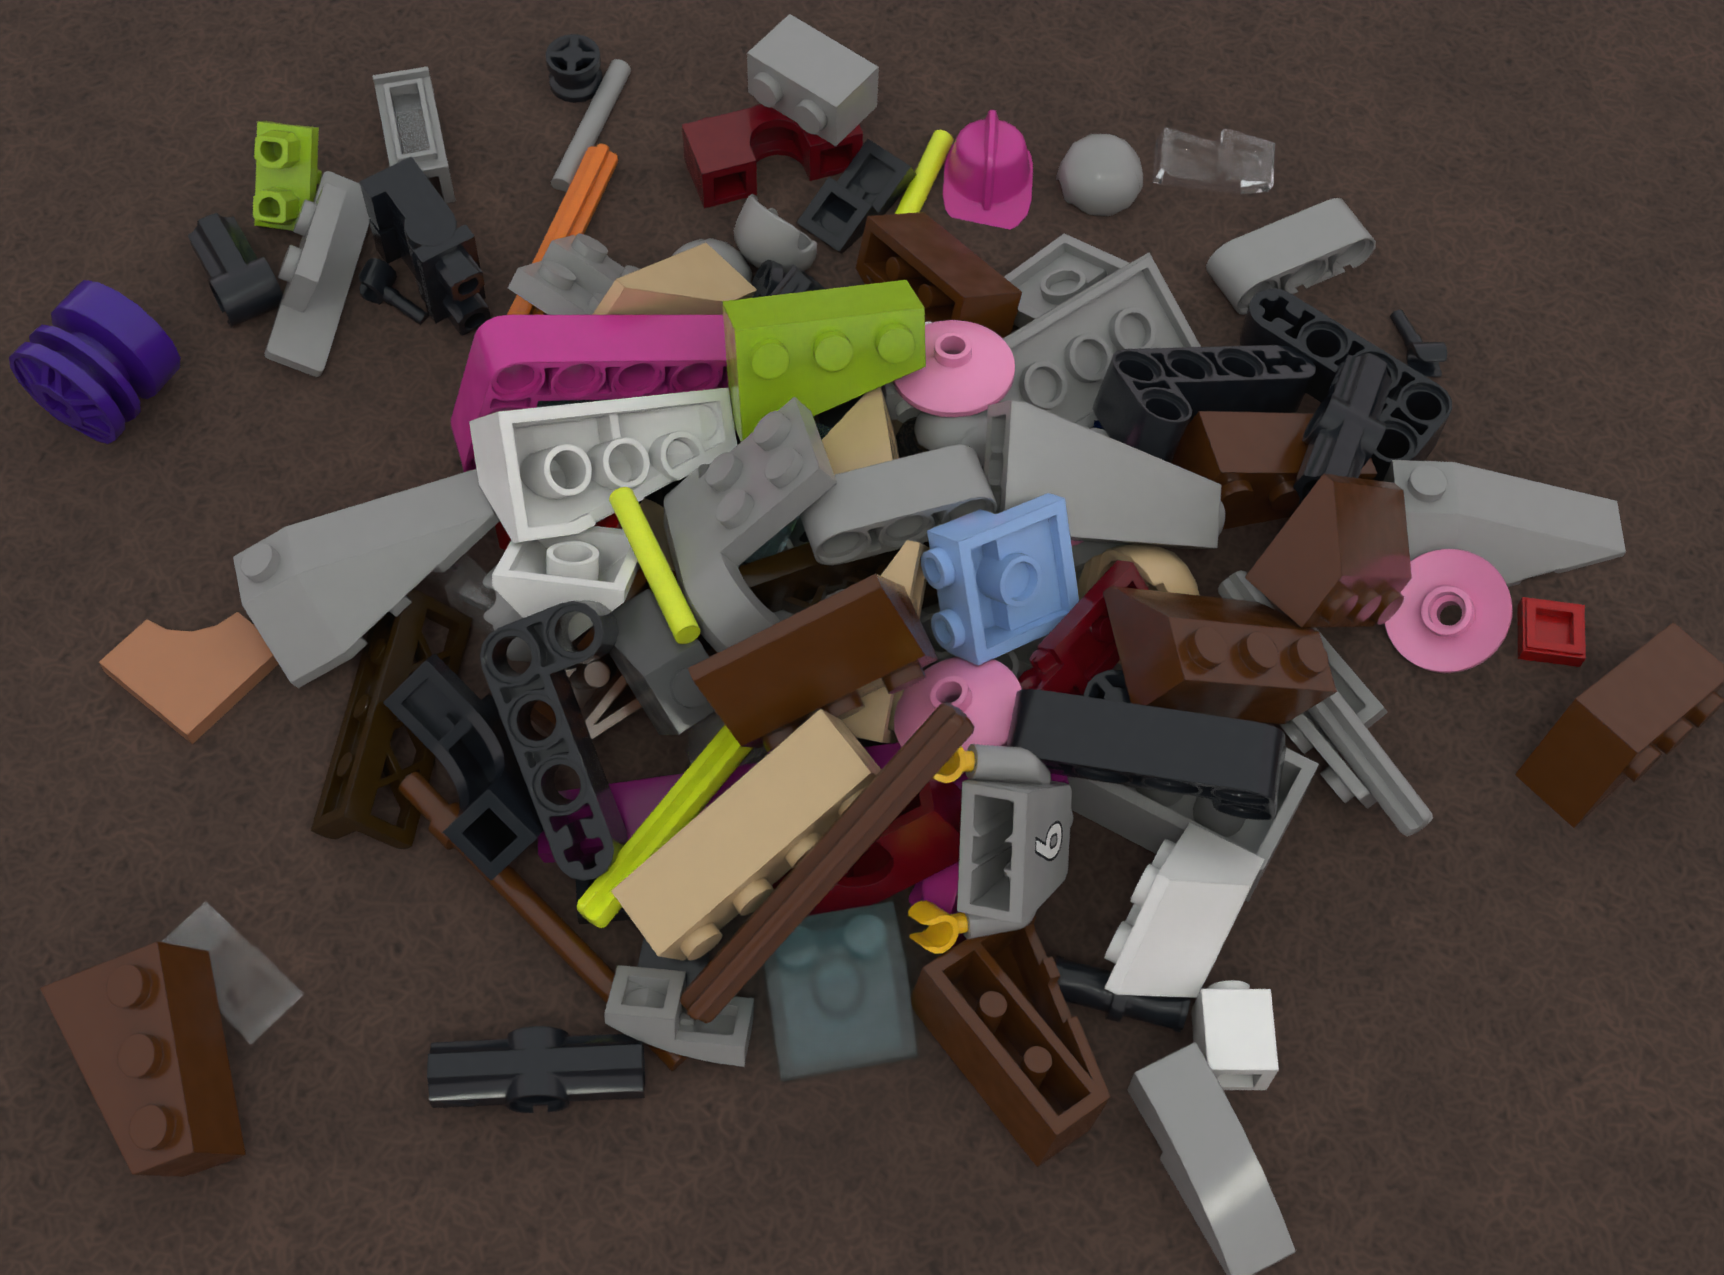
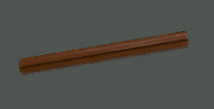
[680,702,974,1023]

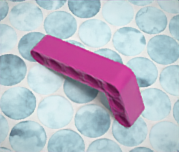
[451,315,728,472]

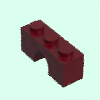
[682,104,863,209]
[772,779,962,937]

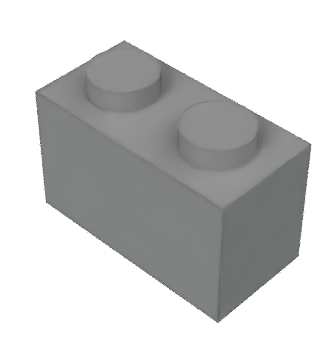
[747,14,879,146]

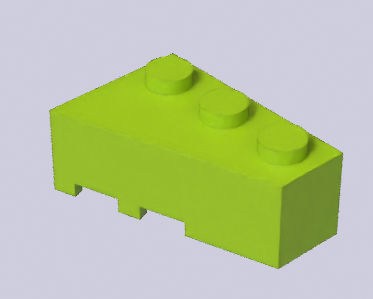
[722,280,926,442]

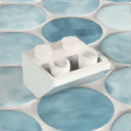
[1104,823,1265,998]

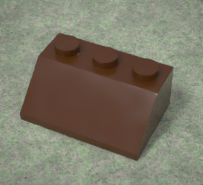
[1245,473,1412,628]
[687,574,938,754]
[1103,586,1337,724]

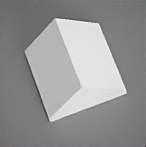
[492,526,640,642]

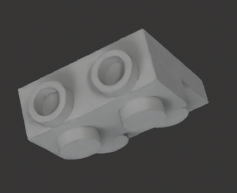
[1004,233,1129,328]
[508,234,639,315]

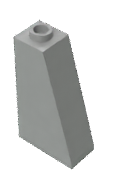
[984,400,1225,549]

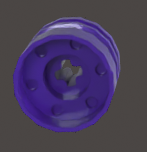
[9,280,180,444]

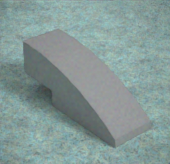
[1127,1042,1296,1275]

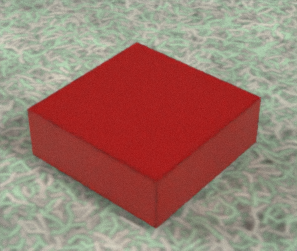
[1517,597,1586,667]

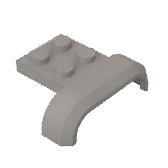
[663,397,837,653]

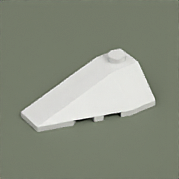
[469,387,737,543]

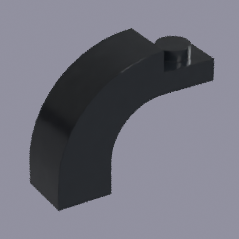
[383,653,543,881]

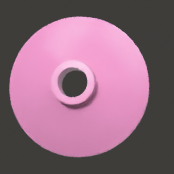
[893,320,1015,417]
[1384,549,1512,673]
[894,657,1022,751]

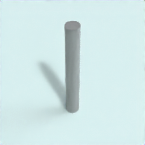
[551,59,631,192]

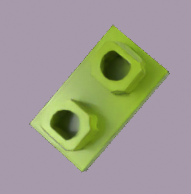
[253,121,322,230]

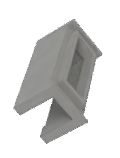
[373,66,456,203]

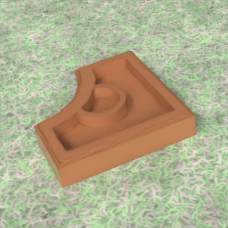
[99,612,279,744]

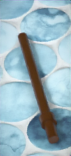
[398,772,688,1071]

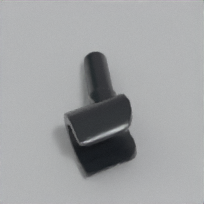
[359,258,429,325]
[1390,310,1447,377]

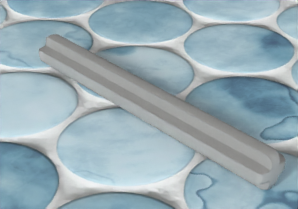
[1218,570,1433,837]

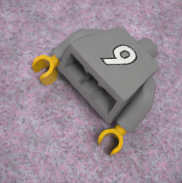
[908,744,1073,954]

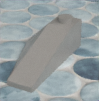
[1384,460,1626,587]
[233,469,500,688]

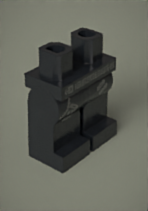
[359,156,491,335]

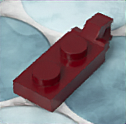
[1018,560,1149,696]

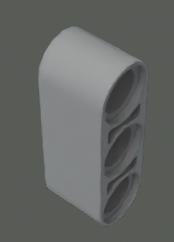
[1206,198,1376,315]
[800,444,998,565]

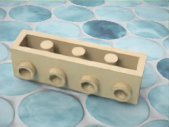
[611,709,881,961]

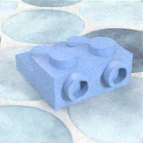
[921,493,1079,665]

